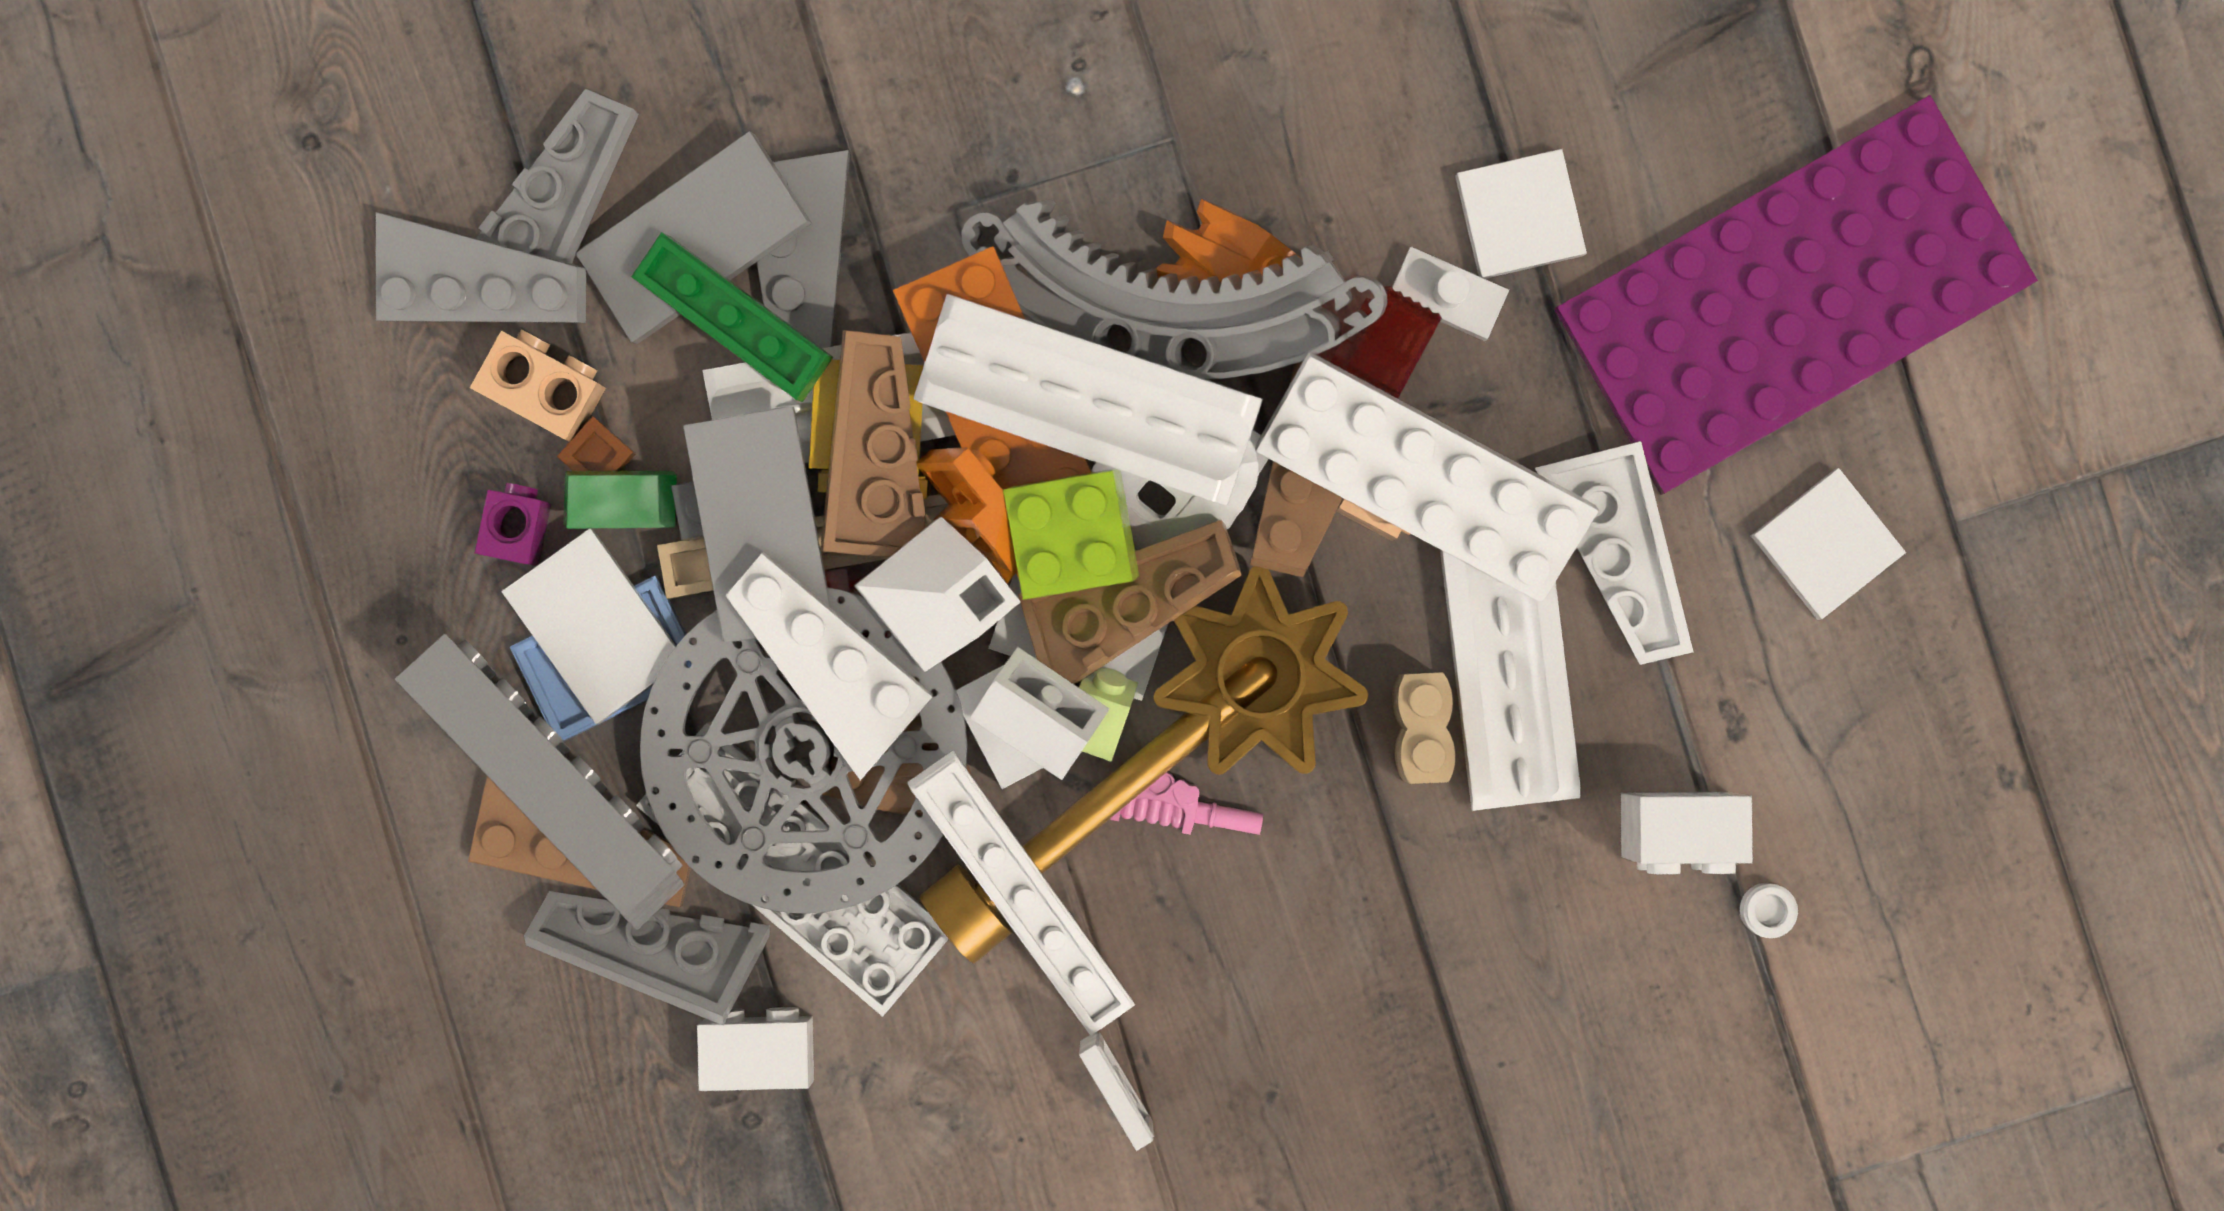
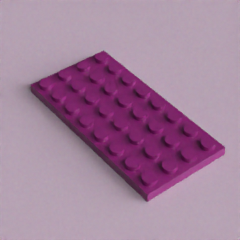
[1554,95,2038,495]

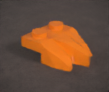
[1156,199,1302,284]
[916,448,1018,584]

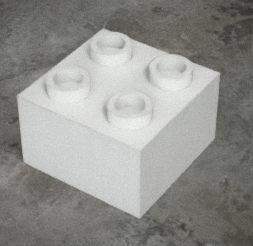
[1621,792,1753,874]

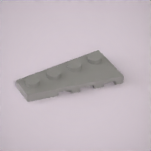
[757,150,850,348]
[376,212,586,323]
[524,891,770,1025]

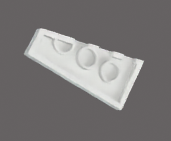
[1535,441,1693,665]
[726,552,933,780]

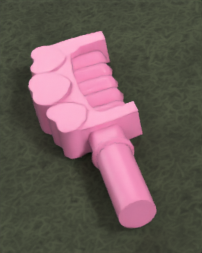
[1110,772,1263,835]

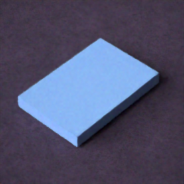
[510,575,692,742]

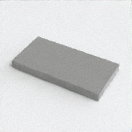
[576,131,812,344]
[683,406,831,643]

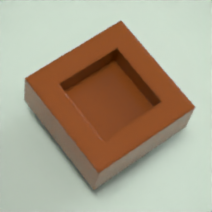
[557,416,636,471]

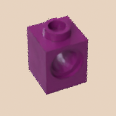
[474,483,551,566]

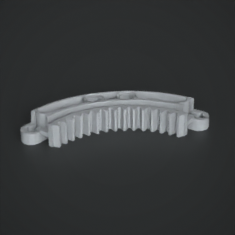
[961,199,1387,379]

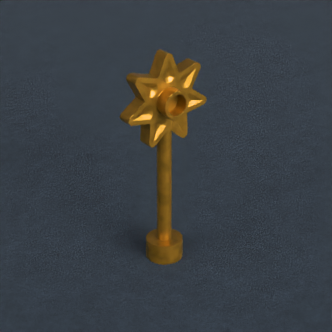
[919,566,1368,964]

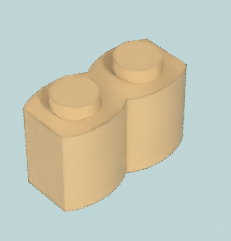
[1392,672,1455,784]

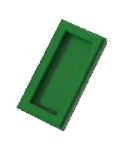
[564,471,677,529]

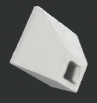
[854,517,1021,672]

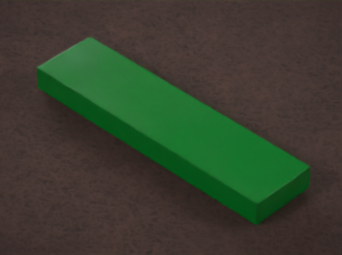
[631,232,834,402]

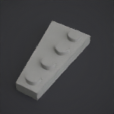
[477,89,639,264]

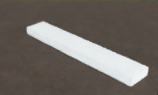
[907,751,1135,1036]

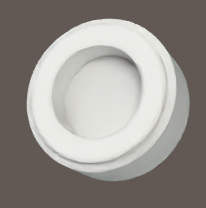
[1740,883,1798,938]

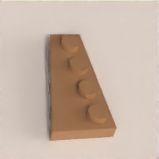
[820,330,925,557]
[1250,361,1400,577]
[1018,520,1242,685]
[468,776,691,907]

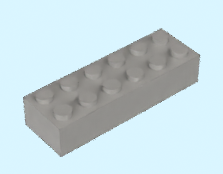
[395,634,685,930]

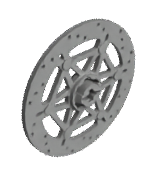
[640,587,967,914]

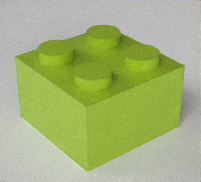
[1003,469,1139,600]

